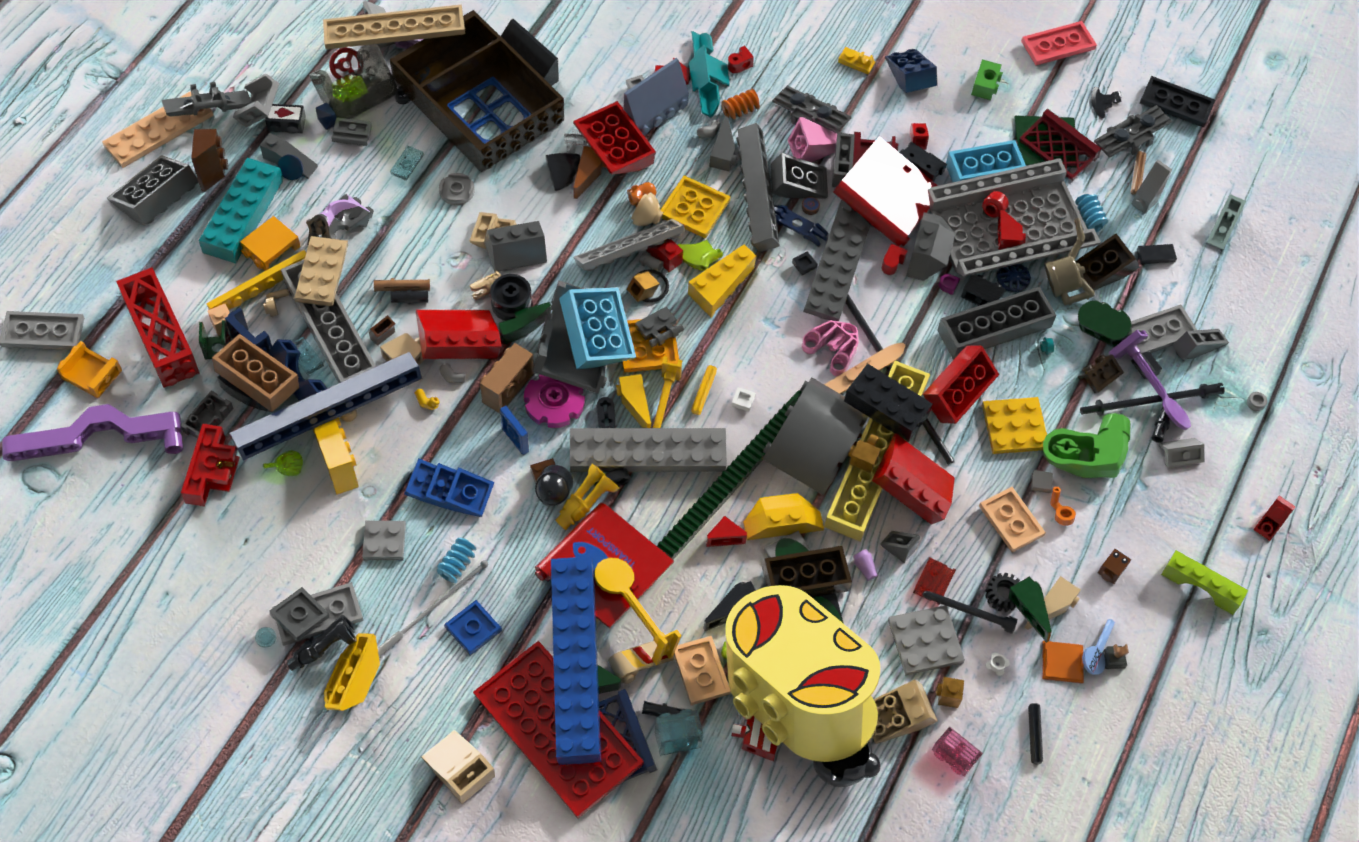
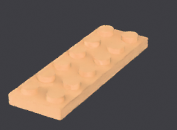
[102,91,214,168]

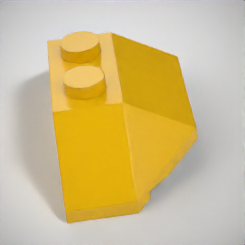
[743,493,824,540]
[324,633,380,711]

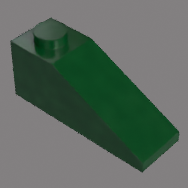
[1008,576,1052,643]

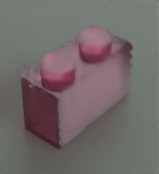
[932,726,983,777]

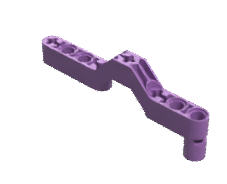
[2,404,183,461]

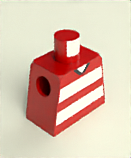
[731,716,777,761]

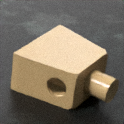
[380,333,424,365]

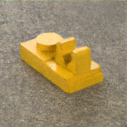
[838,47,876,75]

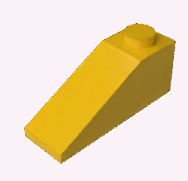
[616,374,651,428]

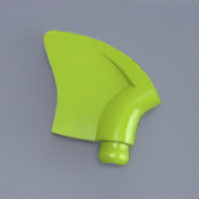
[677,240,723,271]

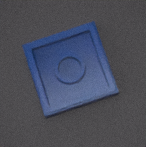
[500,406,529,455]
[444,600,502,656]

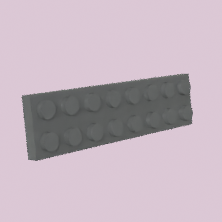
[803,200,870,322]

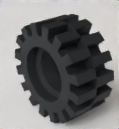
[985,573,1020,612]

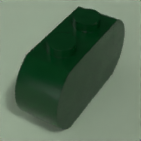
[1078,300,1132,347]

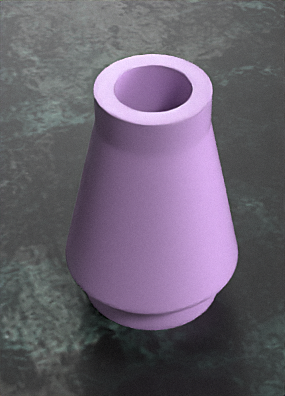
[853,550,878,581]

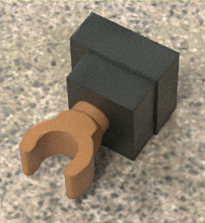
[1103,644,1129,669]

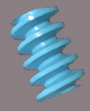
[1075,194,1108,232]
[437,537,477,583]

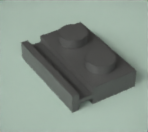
[331,118,372,146]

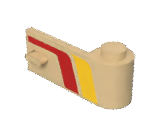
[608,641,675,684]

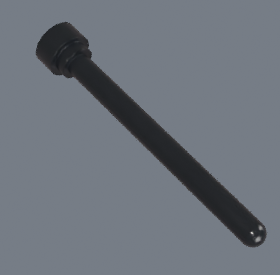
[922,590,1018,634]

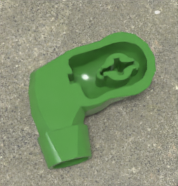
[1043,413,1131,478]

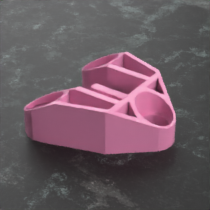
[802,320,859,376]

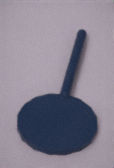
[276,154,303,181]

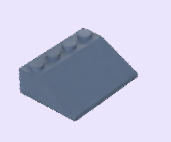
[623,58,689,136]

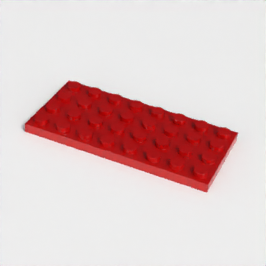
[473,640,644,819]

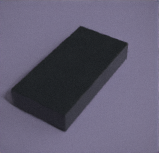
[1137,244,1177,264]

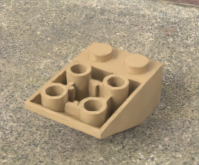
[872,680,938,744]
[421,730,495,804]

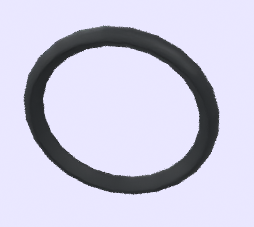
[637,269,669,302]

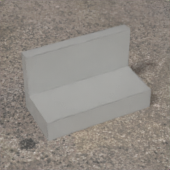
[1159,438,1205,467]

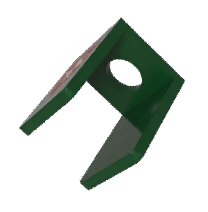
[199,320,231,360]

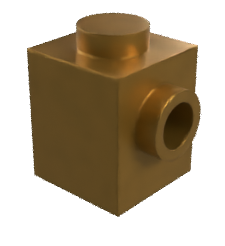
[626,271,660,302]
[936,677,964,708]

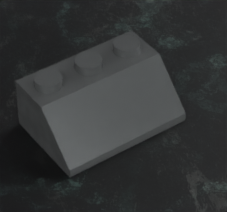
[484,221,547,272]

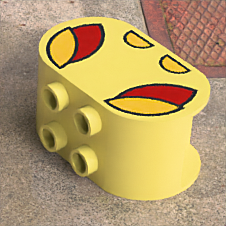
[726,586,880,762]

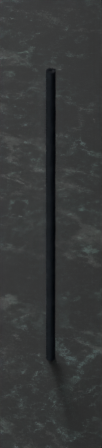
[845,294,955,465]

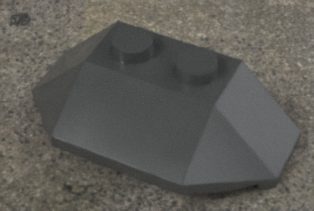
[906,212,955,281]

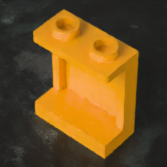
[240,216,301,271]
[57,341,122,398]

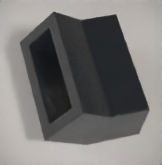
[1131,351,1162,379]

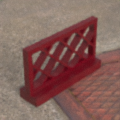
[1019,108,1101,181]

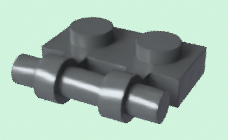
[635,306,684,347]

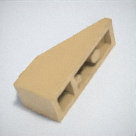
[1025,576,1081,630]

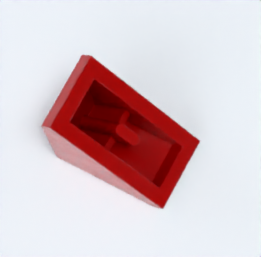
[706,516,747,547]

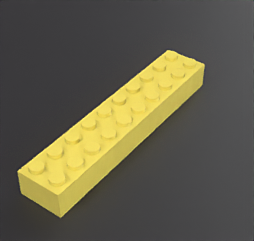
[824,361,930,542]

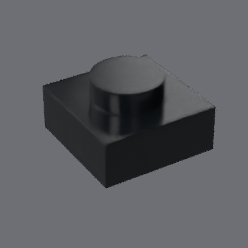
[792,251,818,276]

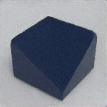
[315,102,336,130]

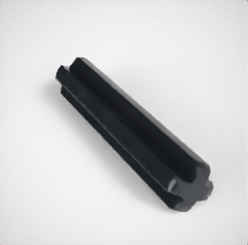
[1028,703,1043,764]

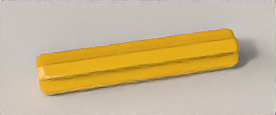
[691,365,717,415]

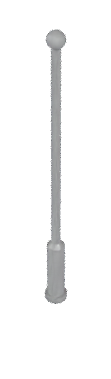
[378,560,488,658]

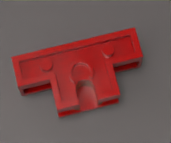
[181,424,240,506]

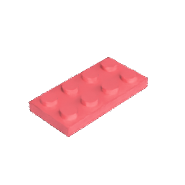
[1021,21,1097,65]

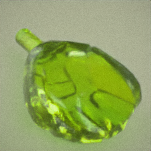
[263,450,303,476]

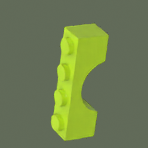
[1161,550,1248,615]

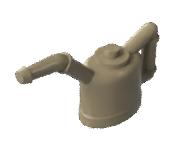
[1044,218,1095,305]

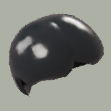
[813,742,881,787]

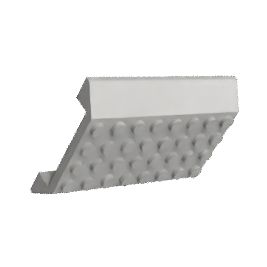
[927,158,1101,276]

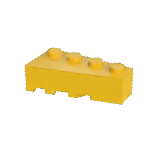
[688,244,756,318]
[313,417,359,495]

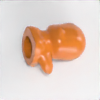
[627,182,657,207]

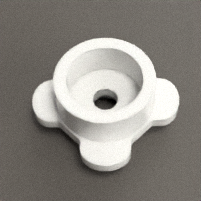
[985,653,1010,676]

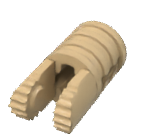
[470,271,501,300]

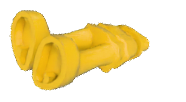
[555,464,619,530]

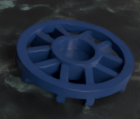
[997,263,1031,292]

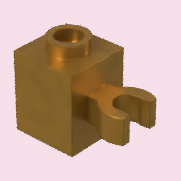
[848,434,881,473]

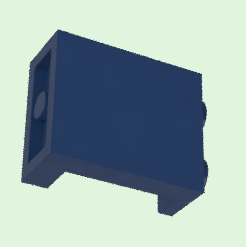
[225,308,272,353]

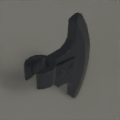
[1091,87,1122,118]

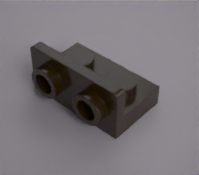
[1077,354,1124,394]

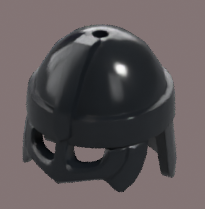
[535,465,573,506]

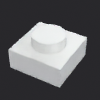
[731,387,756,412]

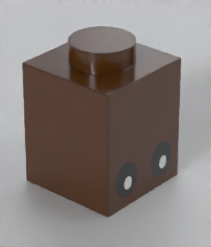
[1098,549,1131,584]

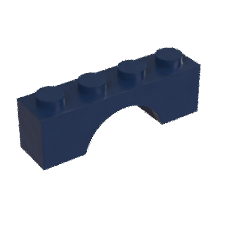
[268,339,328,401]

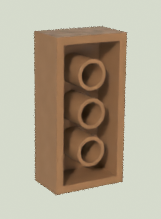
[212,334,299,412]

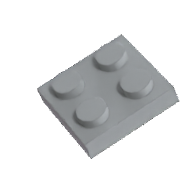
[362,520,406,560]

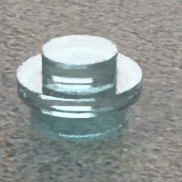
[255,627,276,648]

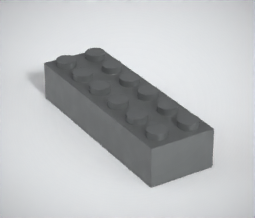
[937,286,1057,360]

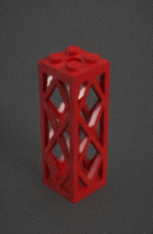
[116,267,200,388]

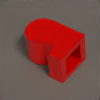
[728,45,754,73]
[910,123,929,150]
[881,244,908,275]

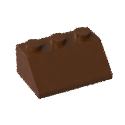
[191,129,228,192]

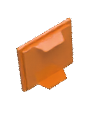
[1042,641,1084,683]

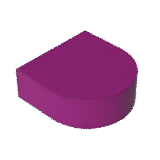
[939,274,960,295]

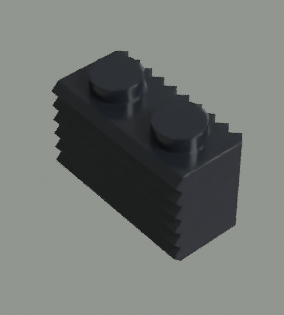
[961,274,1006,306]

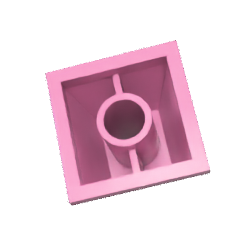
[788,117,837,163]

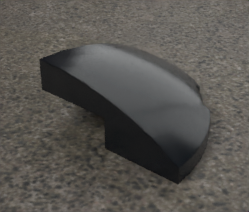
[546,153,581,191]

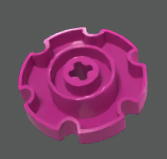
[524,374,585,428]

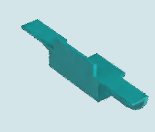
[689,31,730,118]

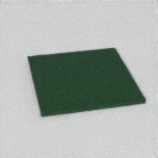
[1014,115,1080,168]

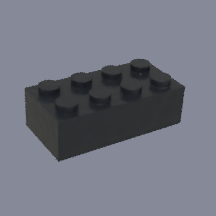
[844,363,933,442]

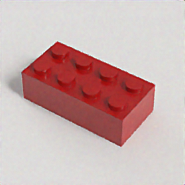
[923,346,1000,424]

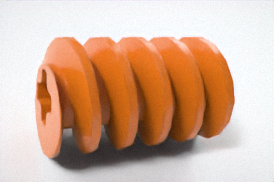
[721,89,760,120]

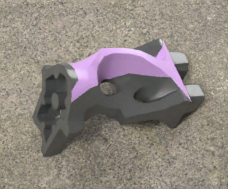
[306,194,374,245]

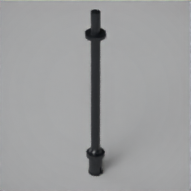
[1080,382,1225,417]

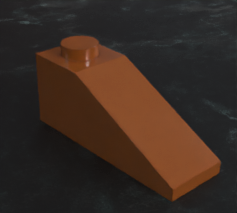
[573,146,606,199]

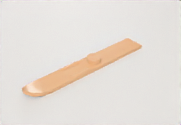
[824,343,905,394]

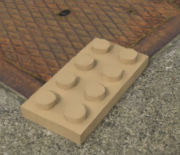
[294,236,348,306]

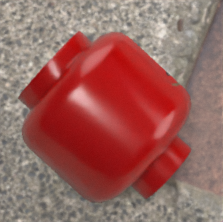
[982,191,1009,218]

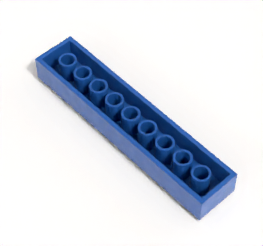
[551,556,601,765]

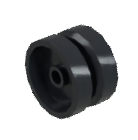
[490,274,532,321]

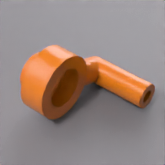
[1050,487,1076,526]

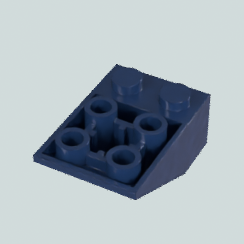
[885,49,937,93]

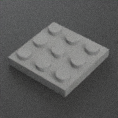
[888,605,965,676]

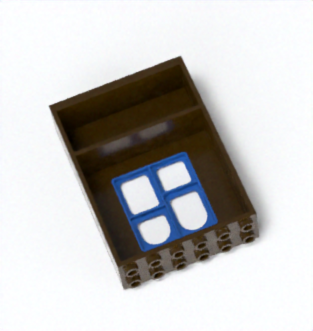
[390,10,564,173]

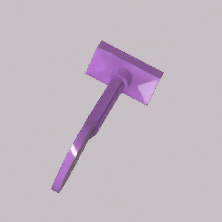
[1109,330,1191,430]

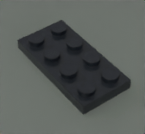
[1140,76,1215,128]

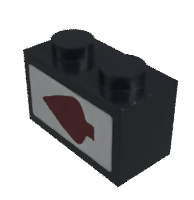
[265,104,306,133]

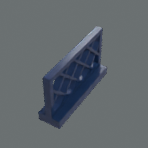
[599,689,657,782]

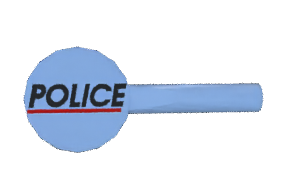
[1082,619,1115,675]

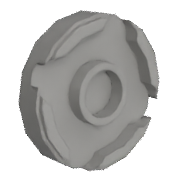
[439,173,475,205]

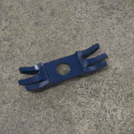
[774,205,829,247]

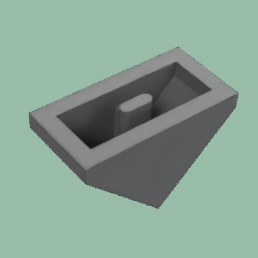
[881,531,920,563]

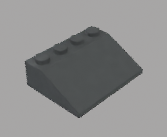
[107,155,199,225]

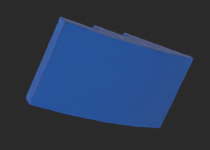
[404,458,495,517]

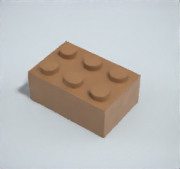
[480,343,534,413]

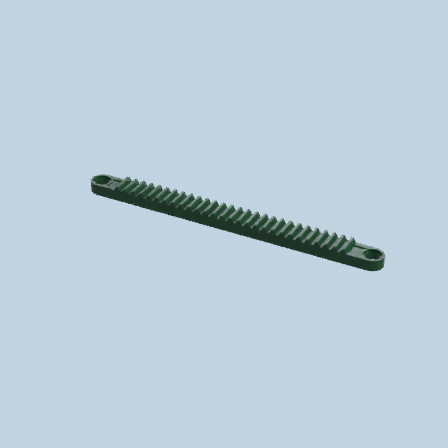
[657,390,802,560]

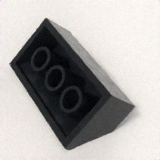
[501,19,559,86]

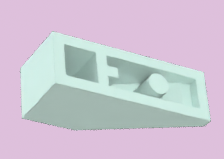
[1206,194,1246,250]

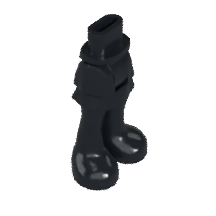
[287,615,357,671]

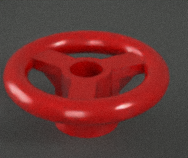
[329,47,363,82]

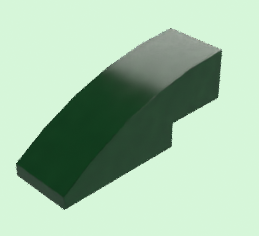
[498,302,551,345]

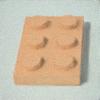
[979,487,1046,553]
[674,636,731,705]

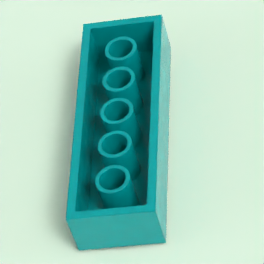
[198,158,283,264]

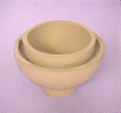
[631,192,664,226]

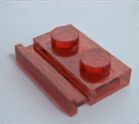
[913,557,956,605]

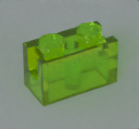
[331,75,368,102]

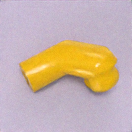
[414,389,440,410]

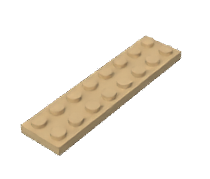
[323,4,465,49]

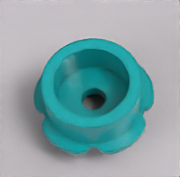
[1040,337,1054,355]

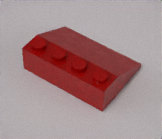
[573,101,656,175]
[416,310,502,359]
[872,434,955,525]

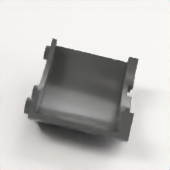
[533,281,625,393]
[763,377,868,495]

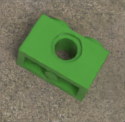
[971,59,1003,100]

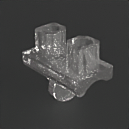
[564,129,591,153]

